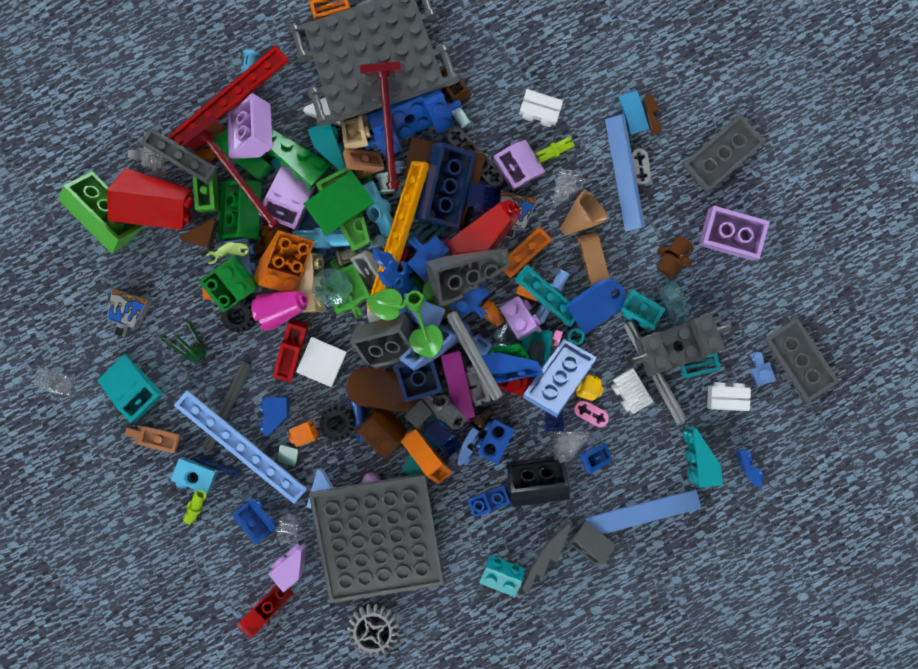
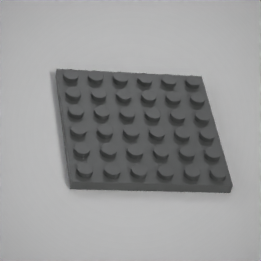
[309,473,444,603]

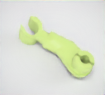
[206,242,249,264]

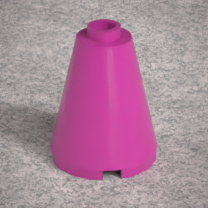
[251,291,308,331]

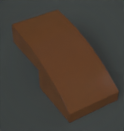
[643,93,663,136]

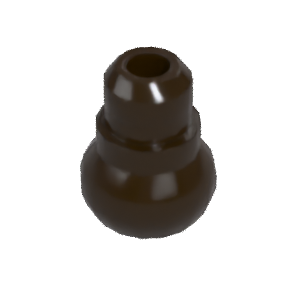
[470,406,493,430]

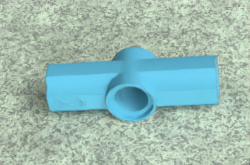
[362,180,393,239]
[293,228,350,249]

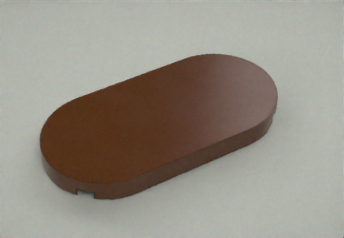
[346,367,421,413]

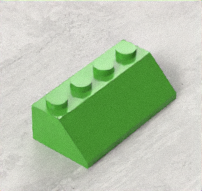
[58,171,145,253]

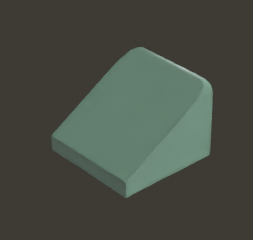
[277,443,301,467]

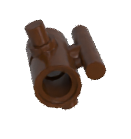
[657,235,694,281]

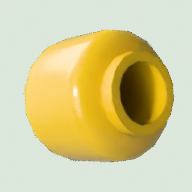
[575,374,604,401]

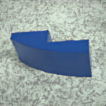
[735,449,764,488]
[467,484,512,517]

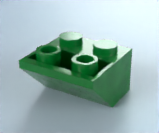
[199,254,258,313]

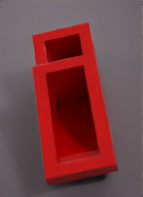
[273,319,309,383]

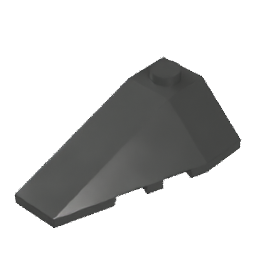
[425,247,510,306]

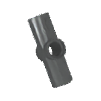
[421,393,466,430]

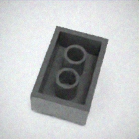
[350,313,416,368]

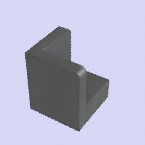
[404,400,433,435]

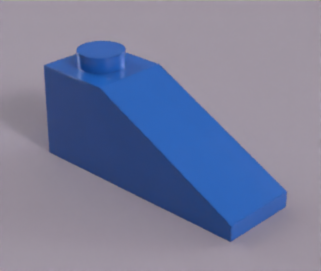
[482,352,543,383]

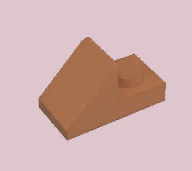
[343,149,385,179]

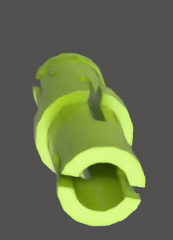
[535,136,575,164]
[183,490,207,525]

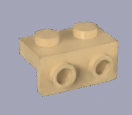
[341,114,371,149]

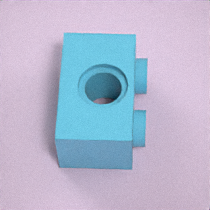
[171,457,219,494]

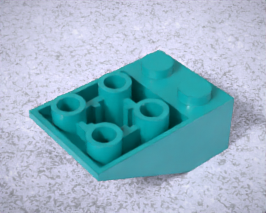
[97,354,165,423]
[683,426,723,488]

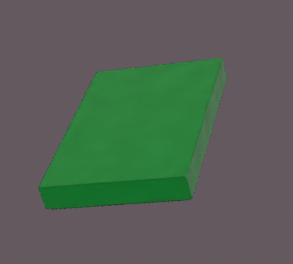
[303,170,374,236]

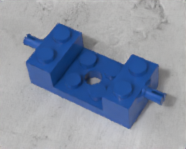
[365,89,462,158]
[407,236,490,320]

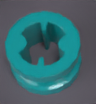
[567,328,585,345]

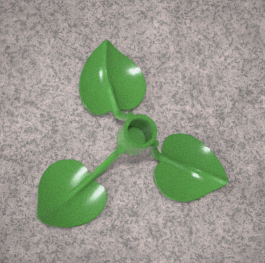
[366,281,450,359]

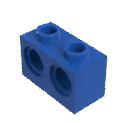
[475,418,515,464]

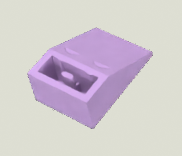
[258,165,316,231]

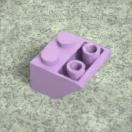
[493,140,545,192]
[268,542,307,592]

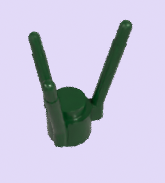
[161,320,207,364]

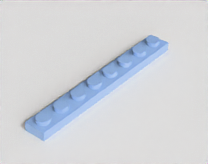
[174,390,307,504]

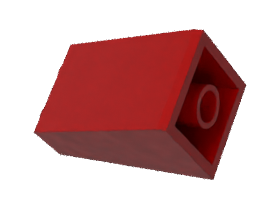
[107,168,193,230]
[445,199,521,255]

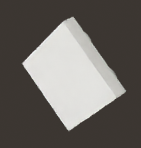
[296,337,347,387]

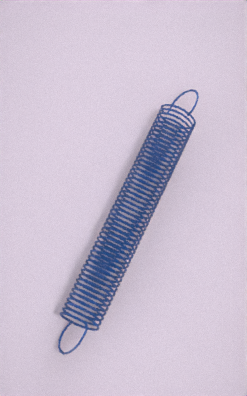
[193,454,246,479]

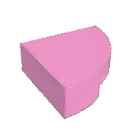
[551,330,563,350]

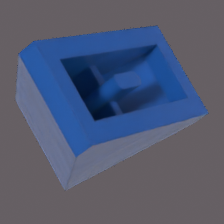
[578,443,613,474]

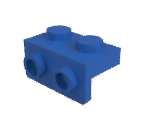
[232,498,276,545]

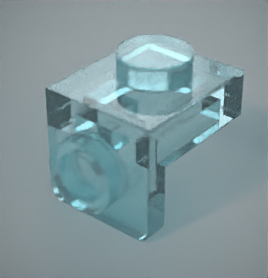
[493,324,522,354]

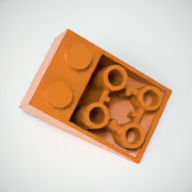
[253,230,315,292]

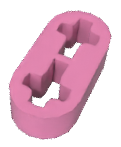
[574,400,609,427]

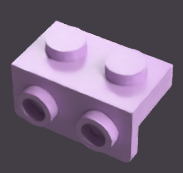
[500,296,542,340]

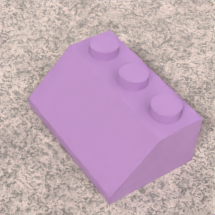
[228,93,273,159]

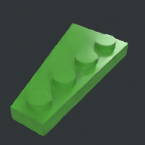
[316,167,370,252]

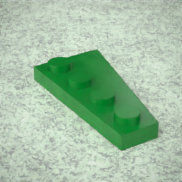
[268,129,332,190]

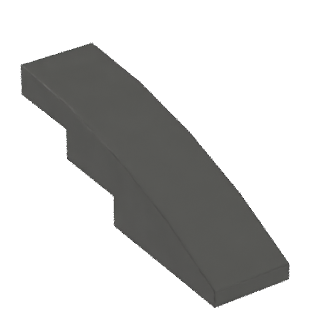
[521,521,571,592]

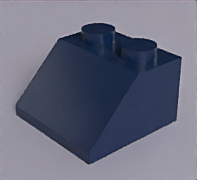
[393,360,443,402]

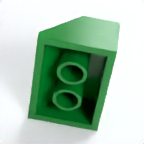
[218,179,262,240]

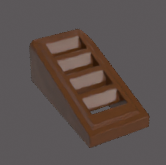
[439,65,471,103]

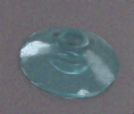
[312,268,351,306]

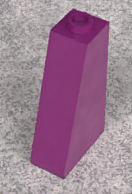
[440,348,475,423]

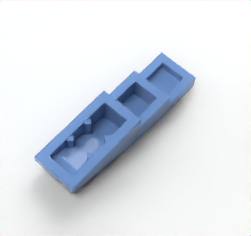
[399,320,471,371]

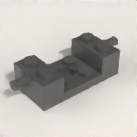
[632,313,731,378]

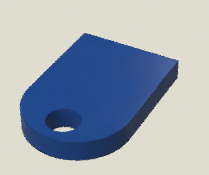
[566,279,625,335]

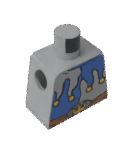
[500,190,537,239]
[107,289,152,337]

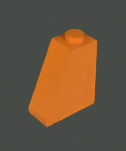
[401,429,453,484]

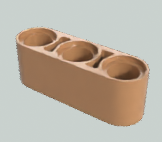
[578,232,610,287]

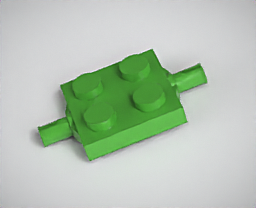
[324,259,371,319]

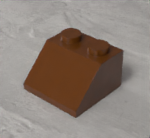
[354,409,408,459]

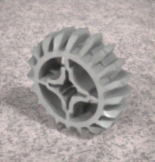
[347,604,400,658]

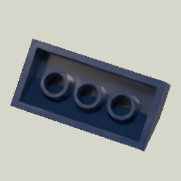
[415,142,476,229]

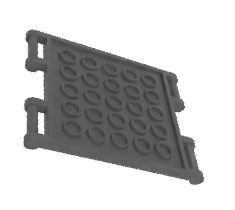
[289,0,460,127]

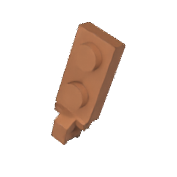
[125,425,181,454]

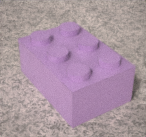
[698,206,770,261]

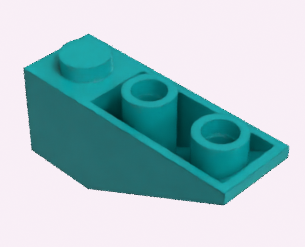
[308,124,346,171]

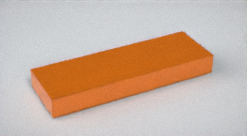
[503,226,552,278]

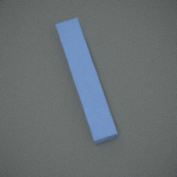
[605,114,645,231]
[585,489,701,534]

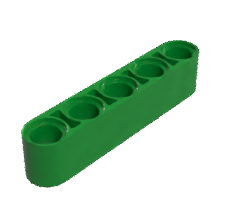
[214,130,273,182]

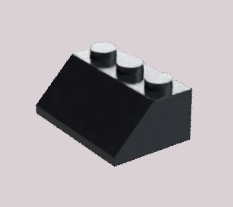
[506,455,570,507]

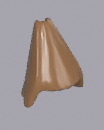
[560,190,609,235]

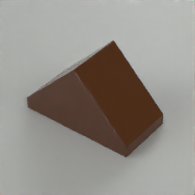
[179,218,219,249]

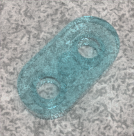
[356,235,388,254]

